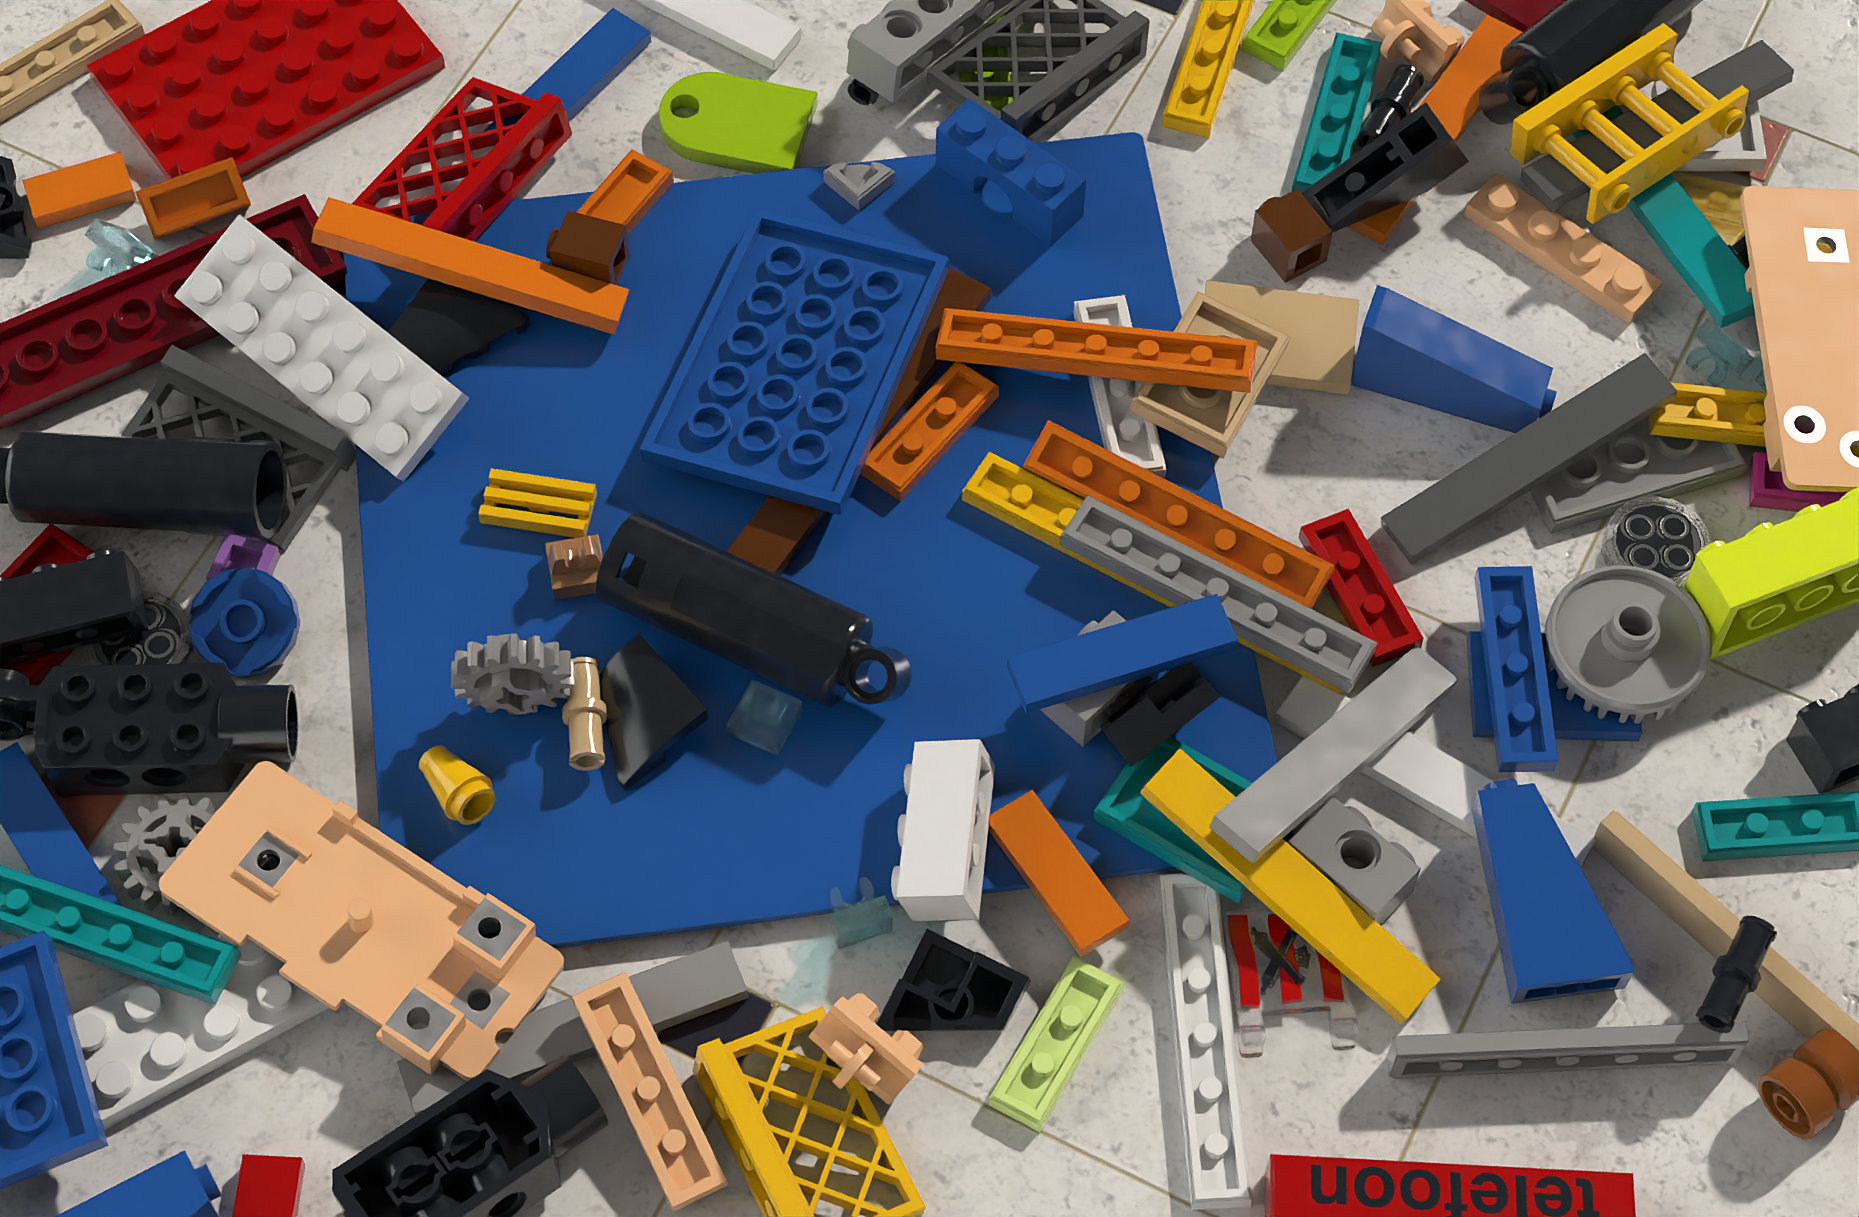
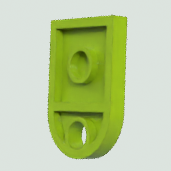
[659,72,818,174]

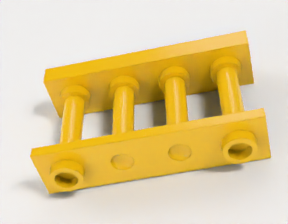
[1510,23,1749,224]

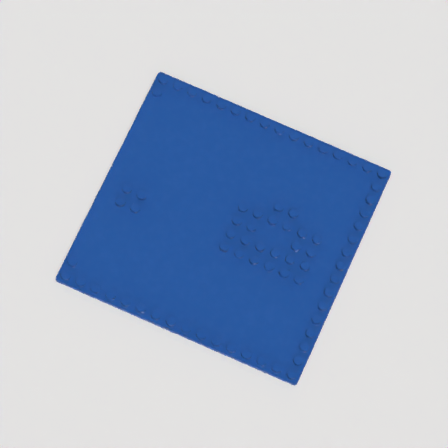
[343,132,1294,949]

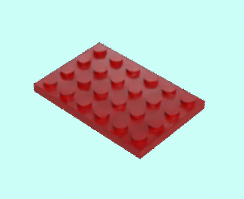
[86,0,445,180]

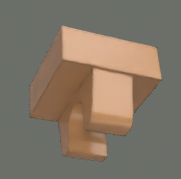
[545,534,603,600]

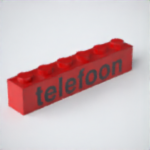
[1265,1154,1636,1217]

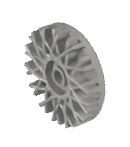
[1542,565,1712,724]

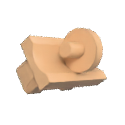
[1370,0,1464,83]
[808,993,924,1105]

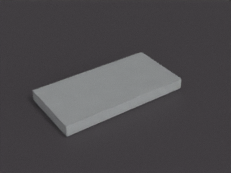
[1530,382,1748,533]

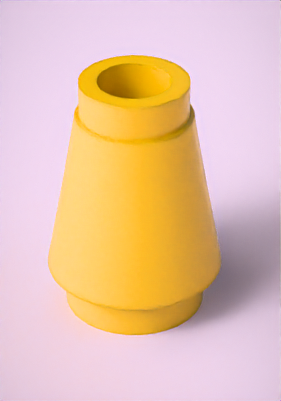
[419,745,496,825]

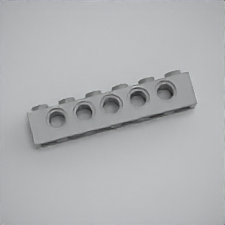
[846,0,1021,103]

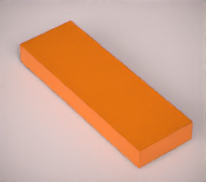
[860,362,999,502]
[988,790,1130,957]

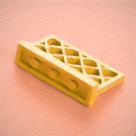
[692,1006,926,1217]

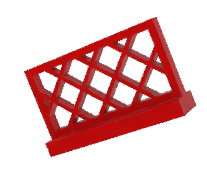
[352,77,573,241]

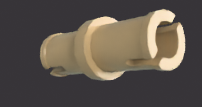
[562,657,607,771]

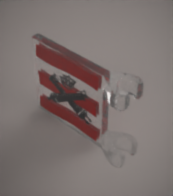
[1221,907,1359,1058]

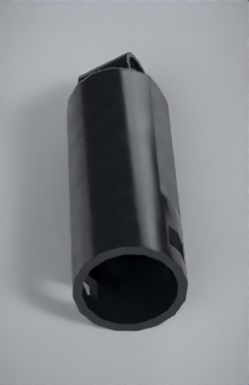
[1479,0,1703,125]
[0,432,287,539]
[595,511,912,707]

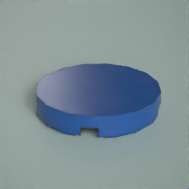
[189,568,301,678]

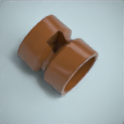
[1757,1029,1859,1140]

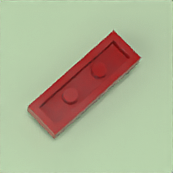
[1298,508,1424,667]

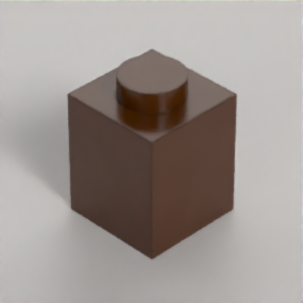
[1251,189,1333,283]
[546,211,630,285]

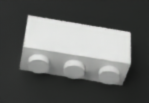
[891,739,995,921]

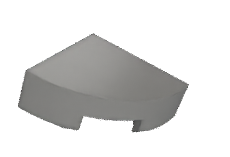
[823,162,895,211]

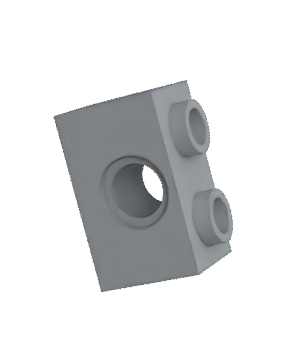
[1288,797,1421,925]

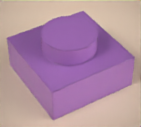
[206,535,280,581]

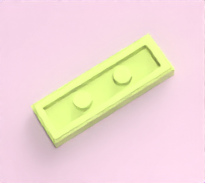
[989,956,1124,1133]

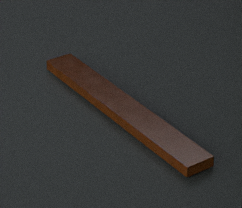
[727,267,991,576]

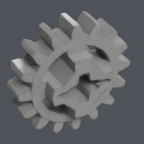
[451,633,574,715]
[113,793,216,916]

